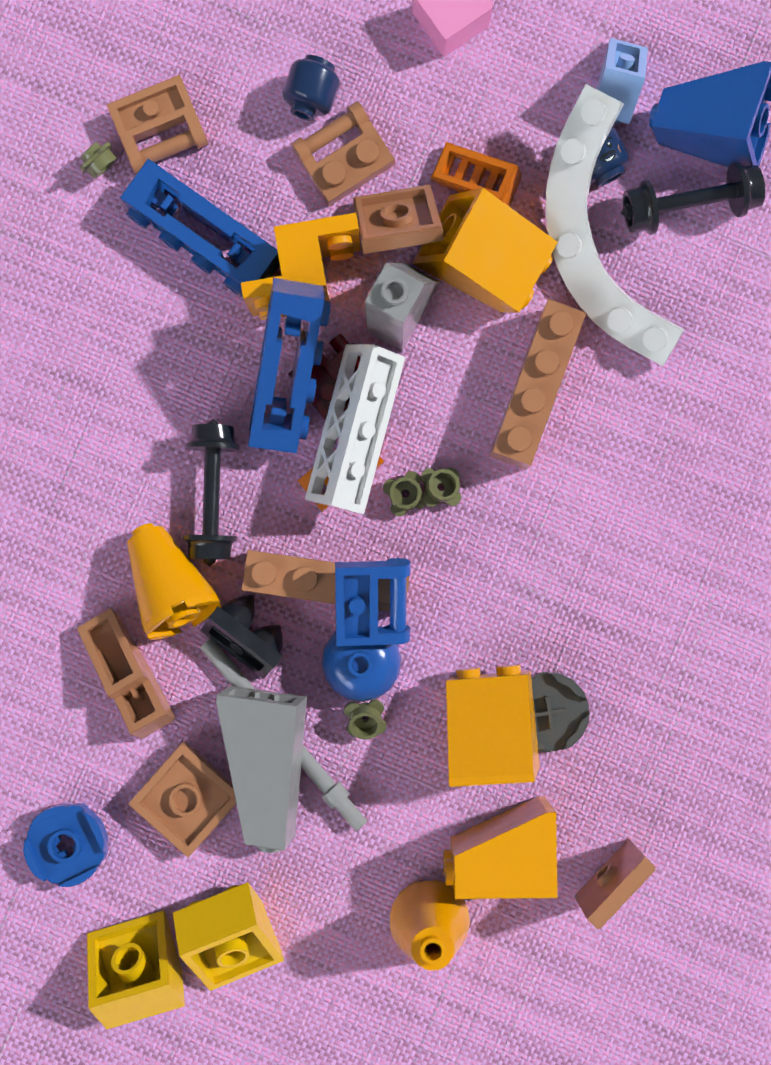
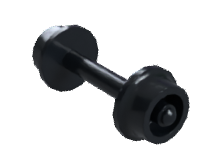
[621,162,765,235]
[183,419,240,567]

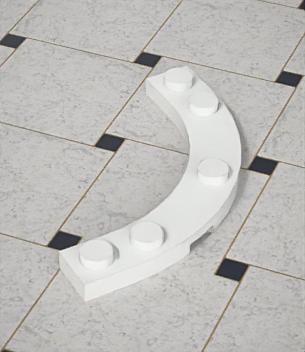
[546,84,685,366]

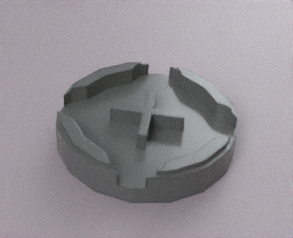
[531,672,589,752]

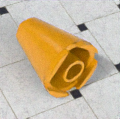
[127,523,221,640]
[390,880,470,971]

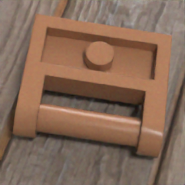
[107,75,209,174]
[291,101,395,207]

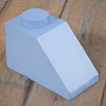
[596,38,648,124]

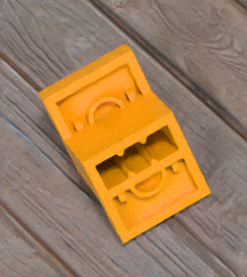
[241,213,361,320]

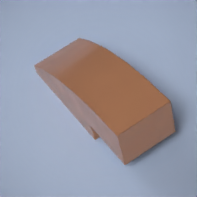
[77,608,176,739]

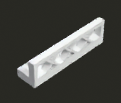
[305,344,405,515]

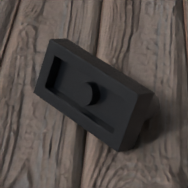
[200,595,283,679]

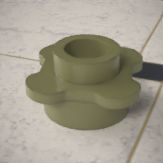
[79,142,117,180]
[420,467,461,508]
[383,471,426,516]
[344,699,386,740]

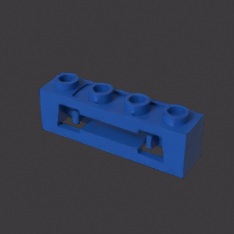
[120,159,280,297]
[248,278,331,453]

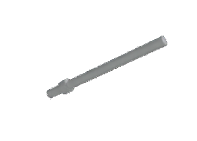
[200,639,367,832]

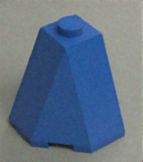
[649,61,771,168]

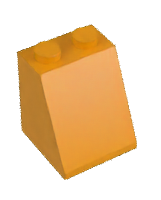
[412,188,558,313]
[446,664,540,787]
[443,796,558,899]

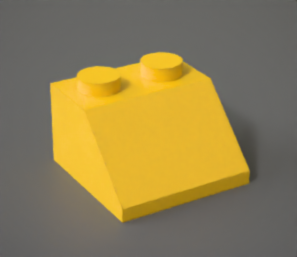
[173,882,284,991]
[87,910,185,1030]

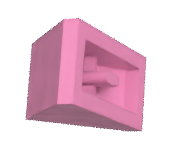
[412,0,494,57]

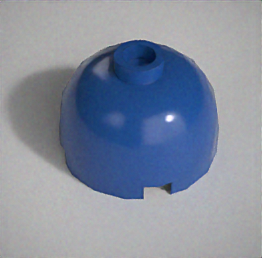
[321,625,401,702]

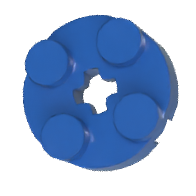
[23,803,108,887]

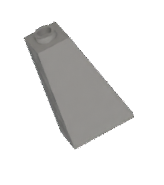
[365,263,440,351]
[216,686,307,853]

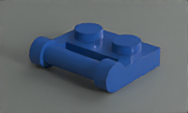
[335,558,411,646]

